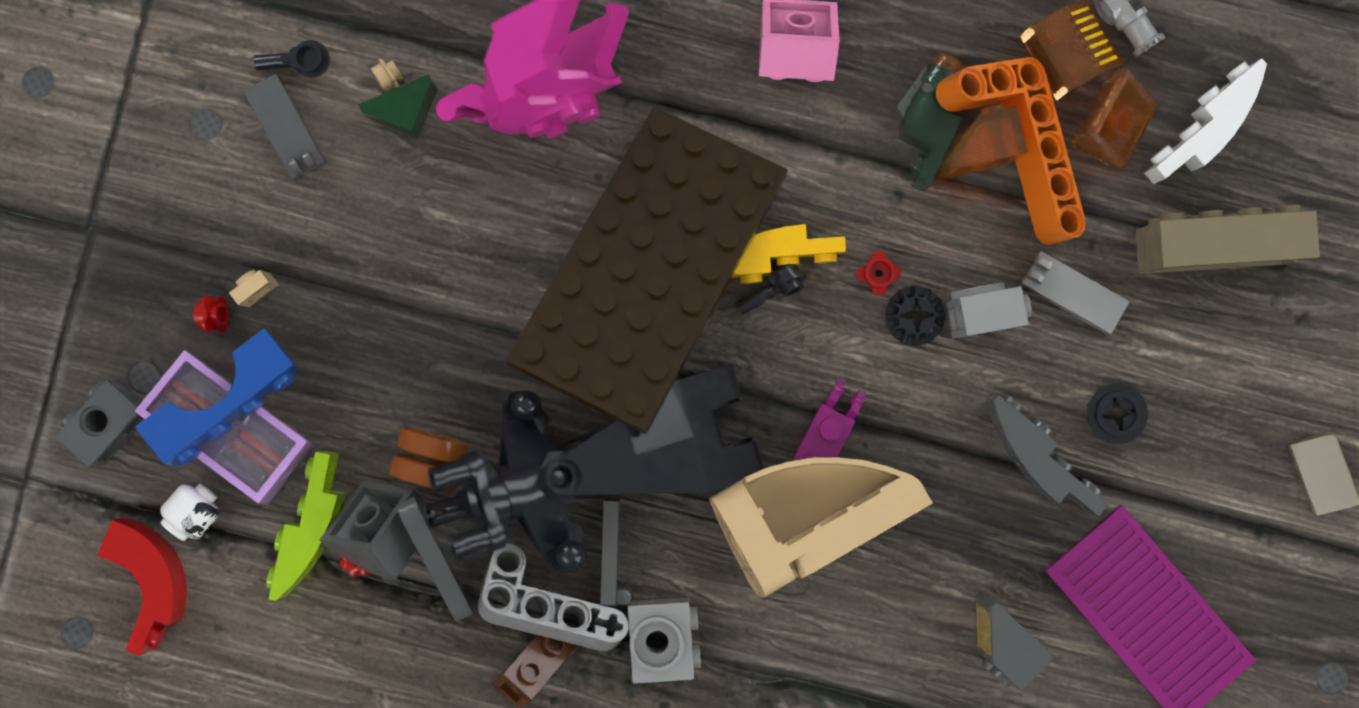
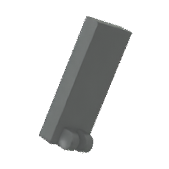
[243,74,327,182]
[600,498,632,606]

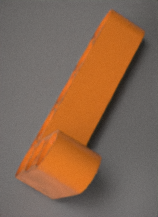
[936,57,1086,245]

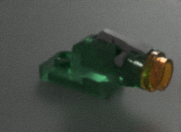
[896,53,964,192]

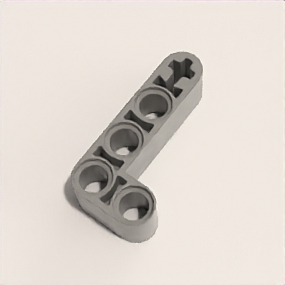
[478,544,629,651]

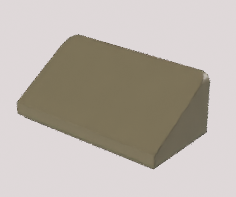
[1288,432,1359,516]

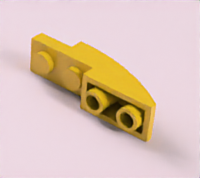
[732,224,846,284]

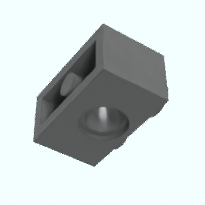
[55,380,145,468]

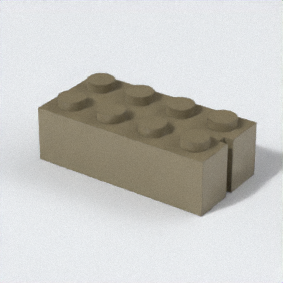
[1135,205,1320,274]

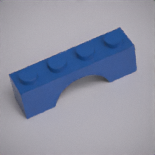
[135,329,300,467]

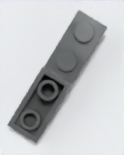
[986,394,1108,516]

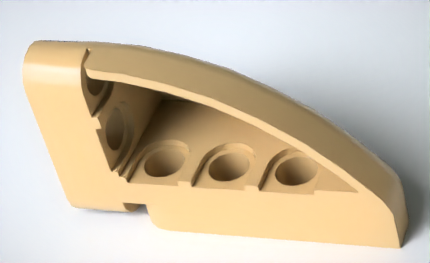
[709,458,933,598]

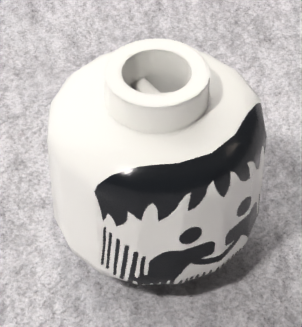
[160,483,220,541]

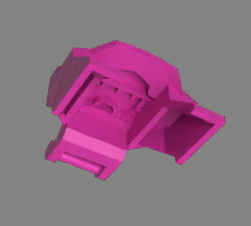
[436,0,629,139]

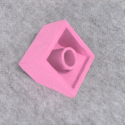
[759,0,840,82]

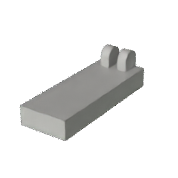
[1019,251,1130,335]

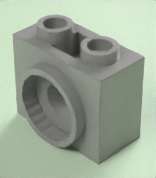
[945,283,1032,339]
[628,597,701,684]

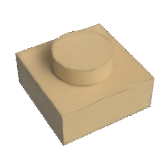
[229,270,279,307]

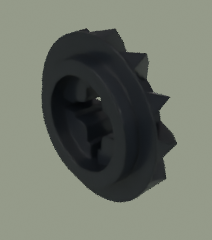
[885,286,947,346]
[1086,384,1148,444]

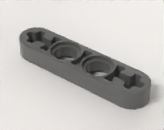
[396,496,474,622]

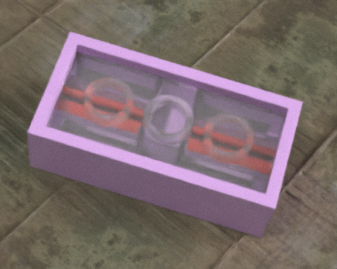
[135,350,315,506]

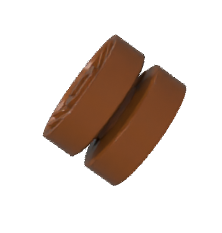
[388,426,469,491]

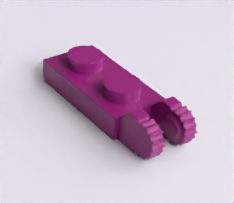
[791,378,867,461]

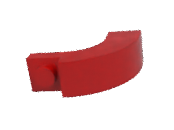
[97,517,187,656]

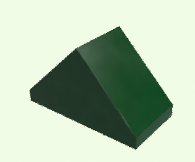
[358,75,438,138]

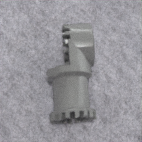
[1093,0,1166,57]

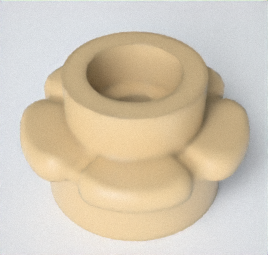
[370,58,404,93]

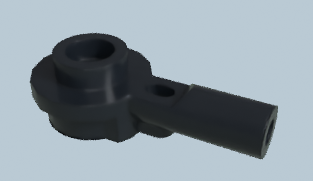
[254,40,330,78]
[736,264,807,315]

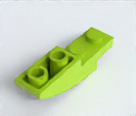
[266,450,346,601]

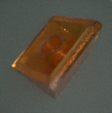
[1071,68,1158,171]

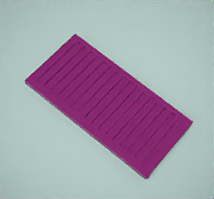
[1044,505,1256,708]

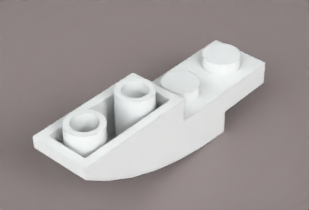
[1144,58,1267,184]

